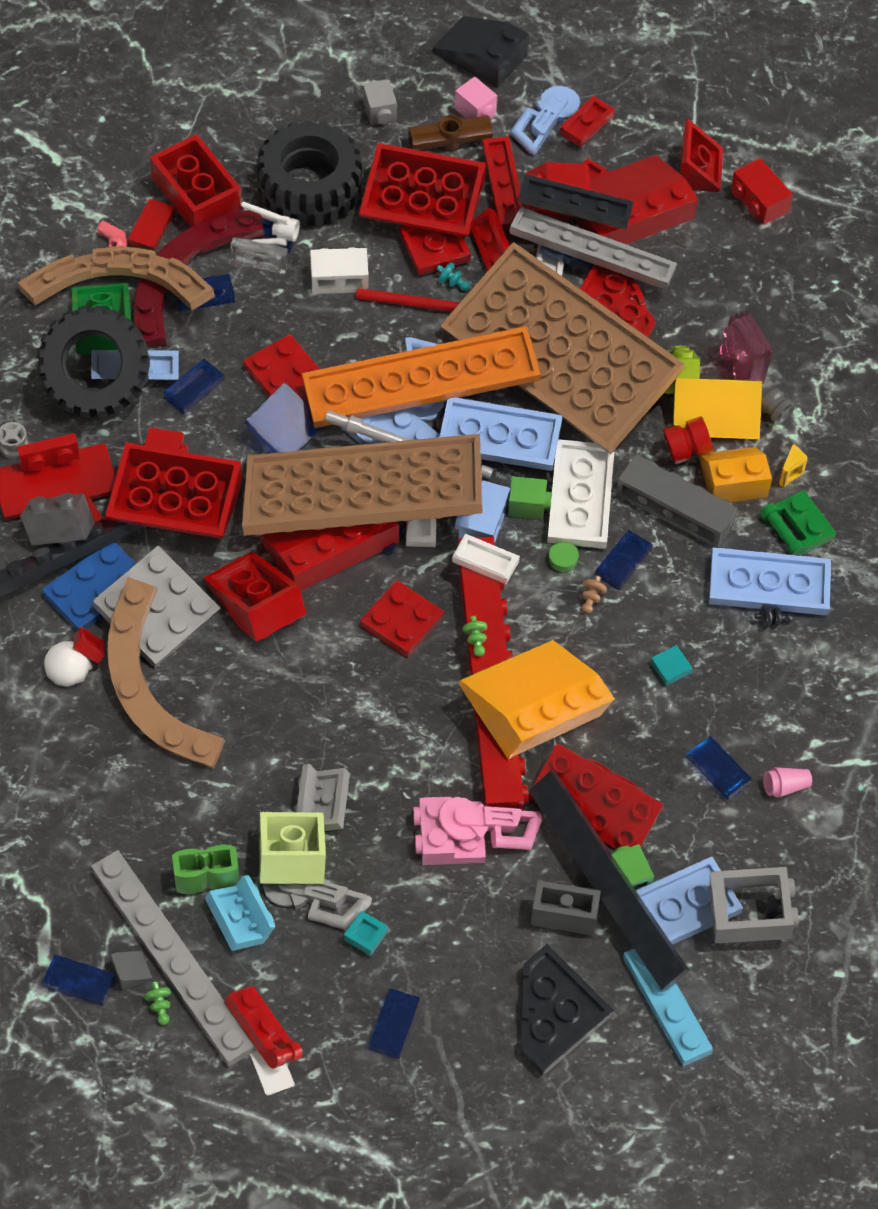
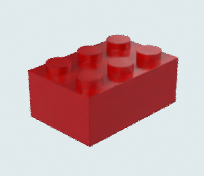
[150,134,242,227]

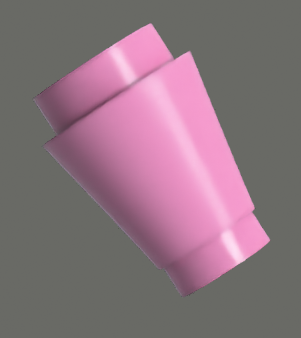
[763,767,812,798]

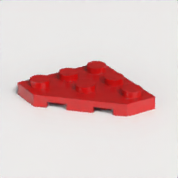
[580,264,655,338]

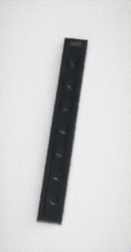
[528,771,690,991]

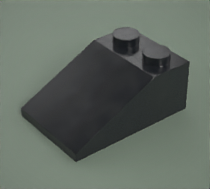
[432,16,530,88]

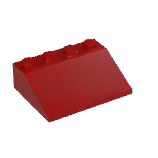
[359,143,486,237]
[574,155,698,244]
[105,442,242,539]
[258,521,399,591]

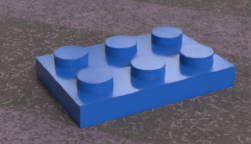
[42,542,136,631]

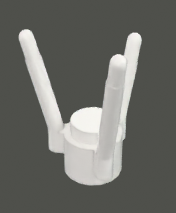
[241,202,300,246]

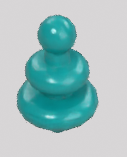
[436,263,470,291]

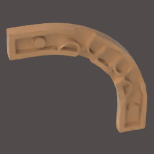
[18,247,215,310]
[107,577,225,769]

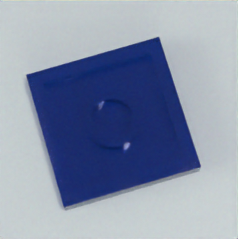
[244,382,323,453]

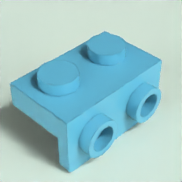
[205,875,275,951]

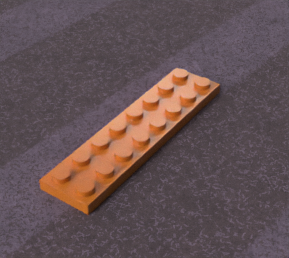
[302,326,541,428]

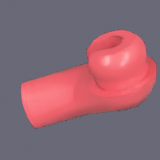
[97,221,127,247]

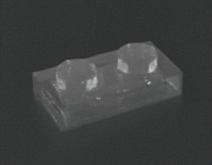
[230,237,288,274]

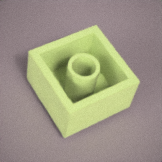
[259,812,326,884]

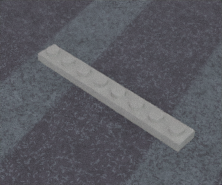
[91,850,256,1068]

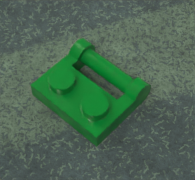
[760,490,836,556]

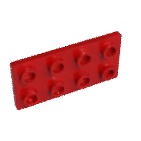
[0,433,116,520]
[529,744,664,849]

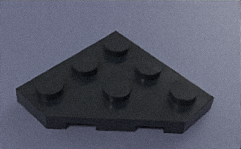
[520,944,614,1076]

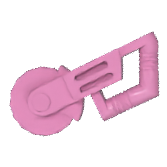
[439,797,542,850]

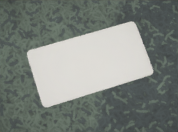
[250,1046,294,1095]

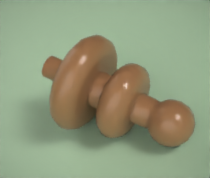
[582,576,607,614]

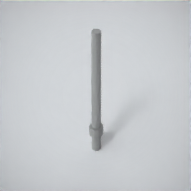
[324,410,493,479]

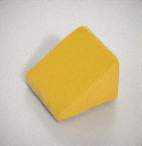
[779,444,808,487]

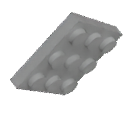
[92,546,221,668]

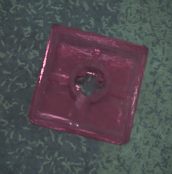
[720,310,773,384]

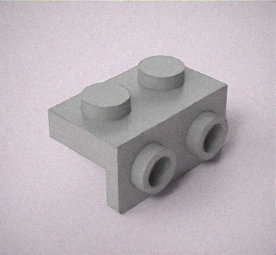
[295,764,350,831]

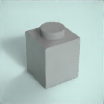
[363,79,397,126]

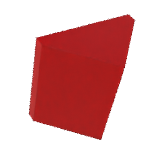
[679,120,723,192]

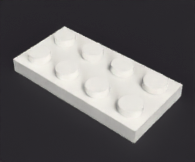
[547,439,614,549]

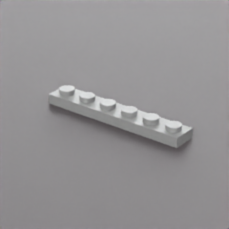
[509,207,677,290]

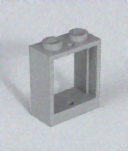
[709,867,799,943]

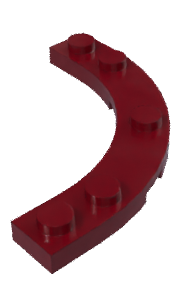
[134,210,265,348]

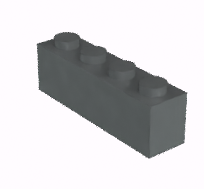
[616,455,738,548]

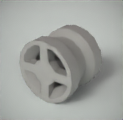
[0,422,28,459]

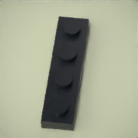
[518,174,634,230]

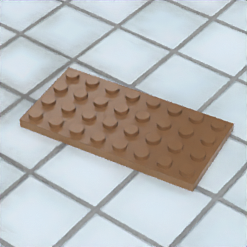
[440,242,685,454]
[242,434,483,535]

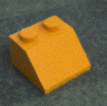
[699,447,772,503]

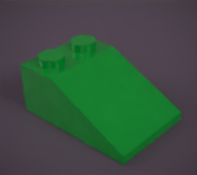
[72,283,131,356]

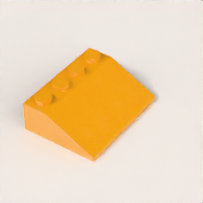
[458,640,615,759]

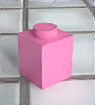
[454,77,497,119]

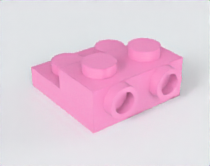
[413,797,486,865]

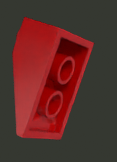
[203,551,307,642]

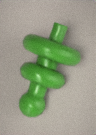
[462,616,487,657]
[144,982,171,1025]

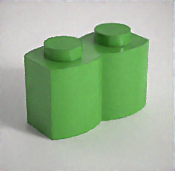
[172,845,239,894]

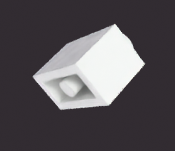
[311,247,369,294]

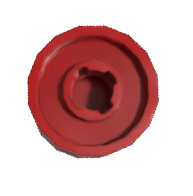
[663,416,714,465]

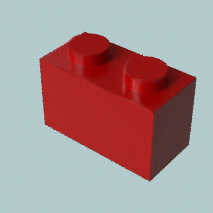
[731,158,793,225]

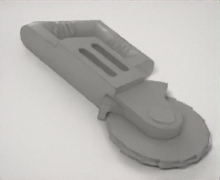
[263,881,372,930]

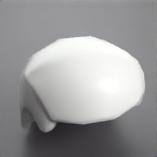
[44,641,92,687]

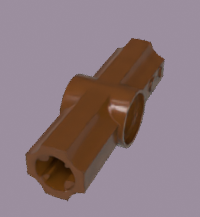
[408,115,493,151]

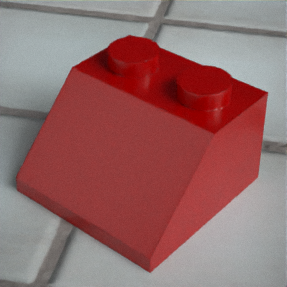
[525,162,590,223]

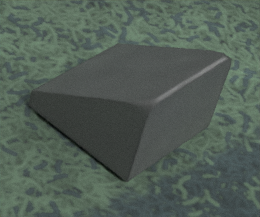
[110,951,153,991]

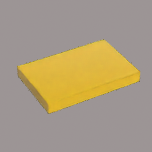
[673,378,762,439]

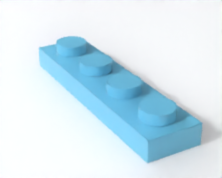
[623,949,713,1066]

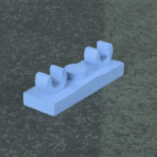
[91,350,179,380]

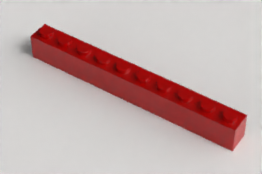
[458,536,529,811]

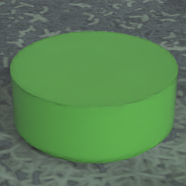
[549,542,579,572]

